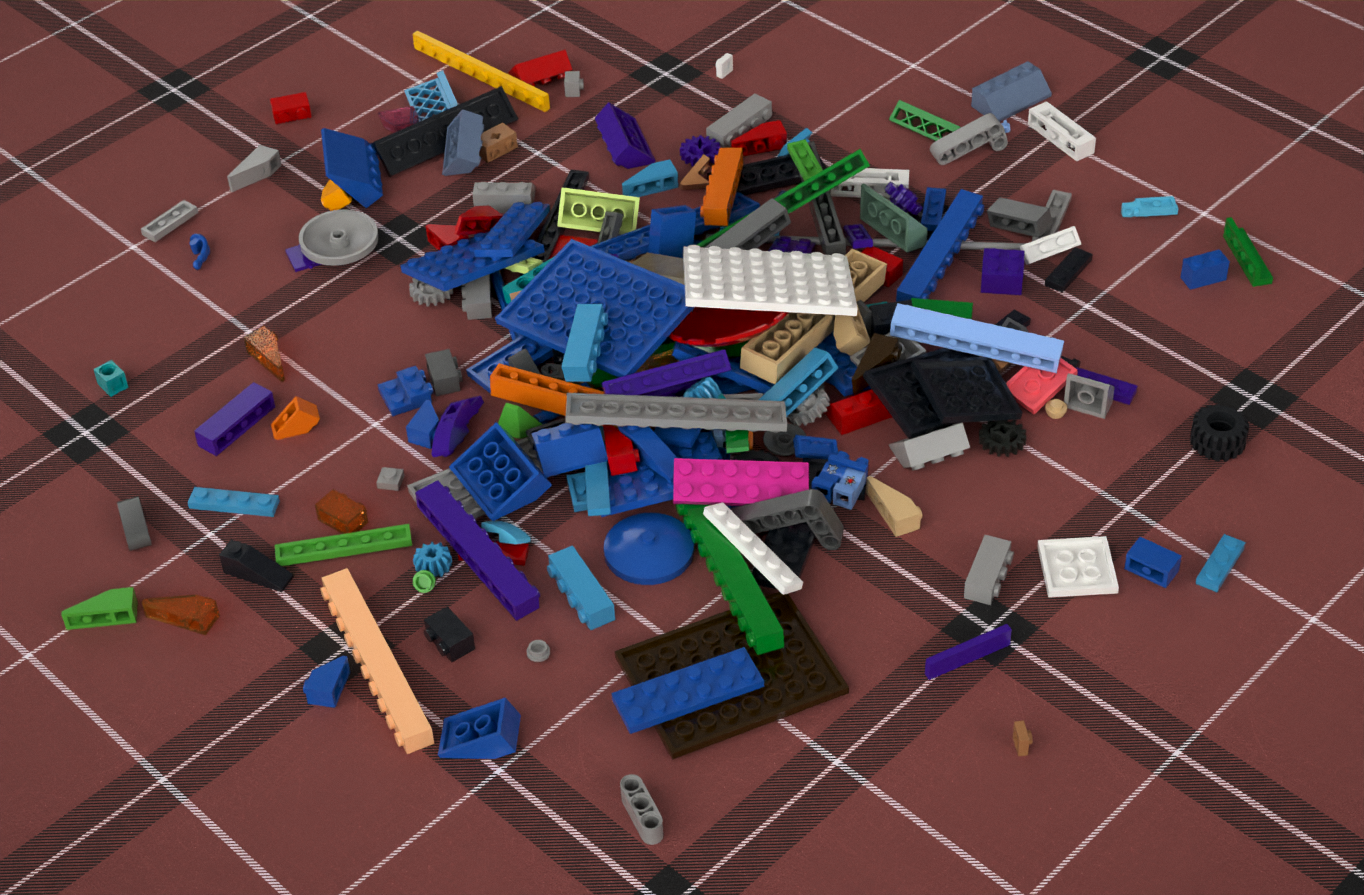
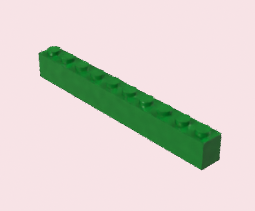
[697,149,870,248]
[676,504,784,655]

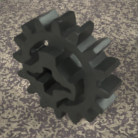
[979,420,1027,457]

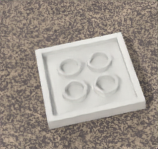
[1037,536,1119,597]

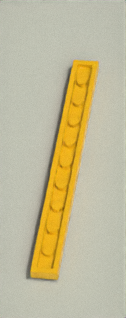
[413,31,550,112]

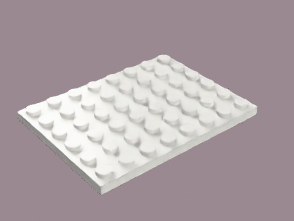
[683,245,858,316]

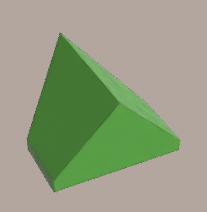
[498,403,543,439]

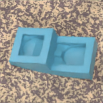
[481,520,531,545]

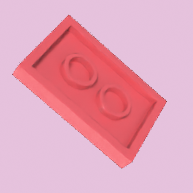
[1006,358,1078,415]

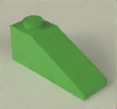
[61,587,138,630]

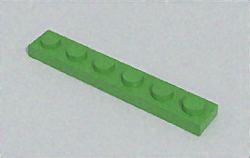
[275,524,412,566]

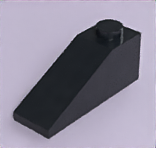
[219,539,294,592]

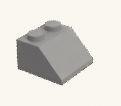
[1064,373,1115,419]

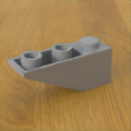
[227,145,281,192]

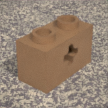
[479,123,518,163]

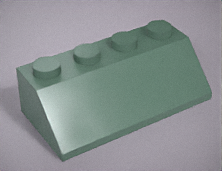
[860,184,927,252]

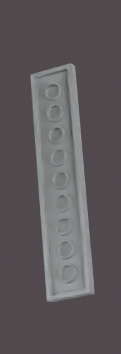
[565,393,787,433]

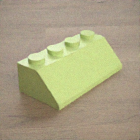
[557,188,640,235]

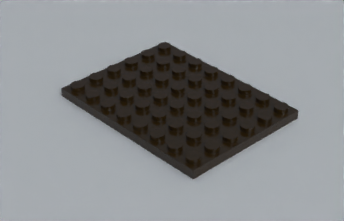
[614,592,849,760]

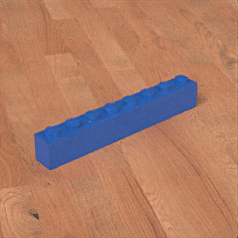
[896,189,985,302]

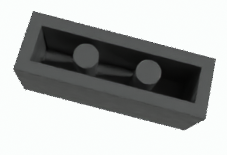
[987,197,1053,238]

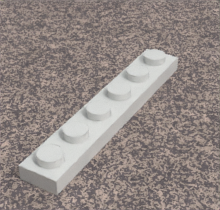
[703,502,803,595]

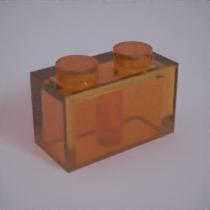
[315,489,369,534]

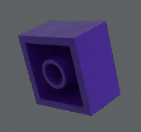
[980,248,1025,295]

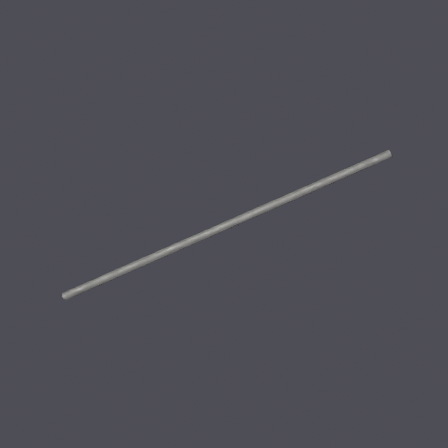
[706,234,1026,250]

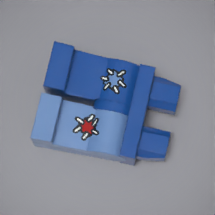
[812,451,869,510]

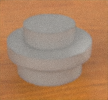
[527,640,550,662]

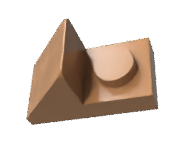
[679,154,710,190]

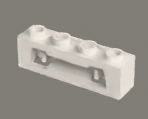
[1028,101,1096,161]
[830,168,909,199]

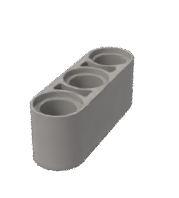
[620,774,664,845]

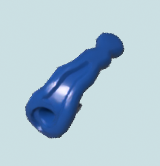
[189,233,210,270]

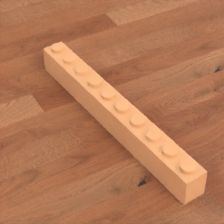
[320,568,434,754]

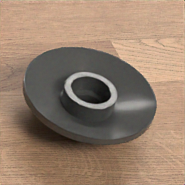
[763,424,806,456]

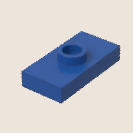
[793,435,838,460]

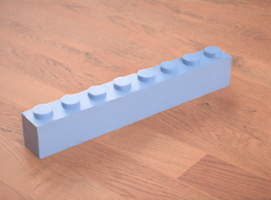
[890,303,1064,373]

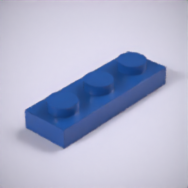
[921,187,946,231]

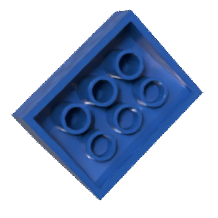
[321,128,383,208]
[449,422,552,521]

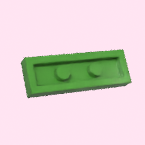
[787,139,823,181]

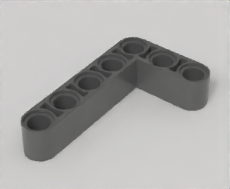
[730,489,844,550]

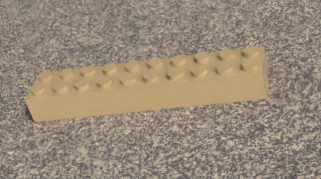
[740,249,887,384]

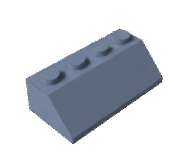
[971,61,1052,122]

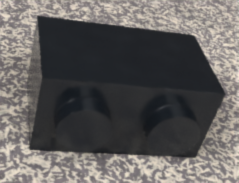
[424,606,475,662]

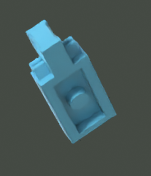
[1121,196,1178,218]

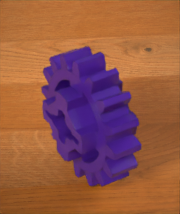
[680,135,721,167]
[884,181,923,215]

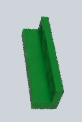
[889,100,961,141]
[1223,217,1273,287]

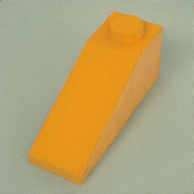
[321,180,352,211]

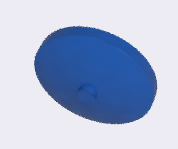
[604,513,694,585]

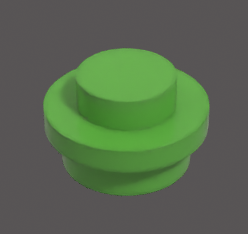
[413,570,436,593]

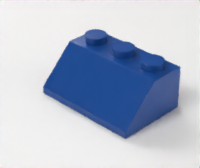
[532,423,608,477]

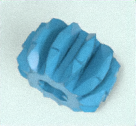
[683,377,721,399]
[413,541,452,577]

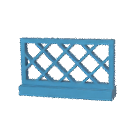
[404,70,458,123]

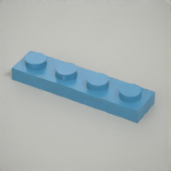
[187,487,280,517]

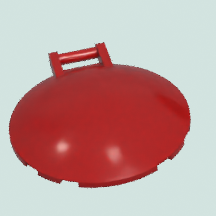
[669,307,789,347]

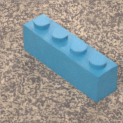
[561,304,608,382]
[759,347,838,417]
[547,545,615,631]

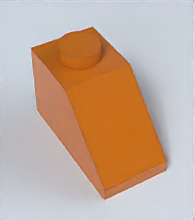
[271,396,320,440]

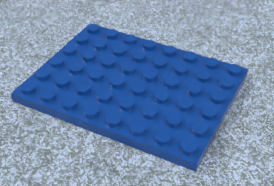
[495,239,694,378]

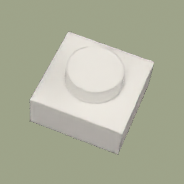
[716,53,733,79]

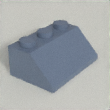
[442,109,484,176]

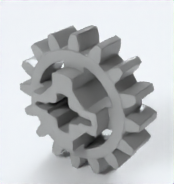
[409,278,453,306]
[787,388,830,427]

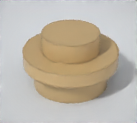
[1045,399,1067,419]

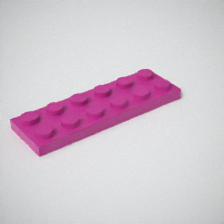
[673,458,809,506]

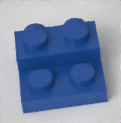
[377,366,434,416]

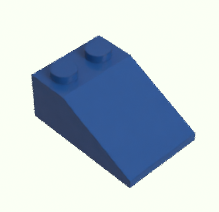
[438,697,521,759]

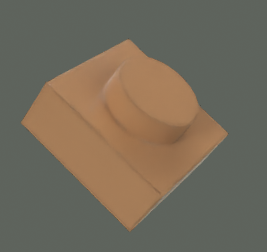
[1012,721,1033,756]

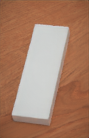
[1019,226,1081,265]

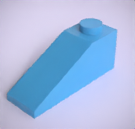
[622,159,678,197]

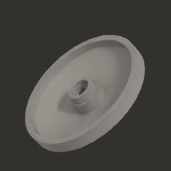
[299,209,379,266]

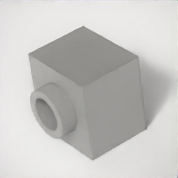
[564,71,584,97]

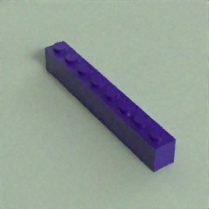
[415,480,540,621]

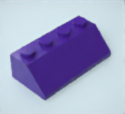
[595,102,656,169]

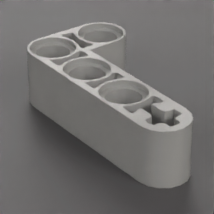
[930,113,1008,165]

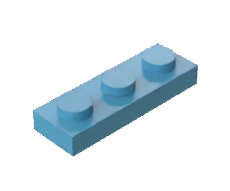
[1196,534,1246,592]

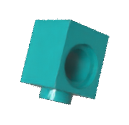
[93,360,129,397]

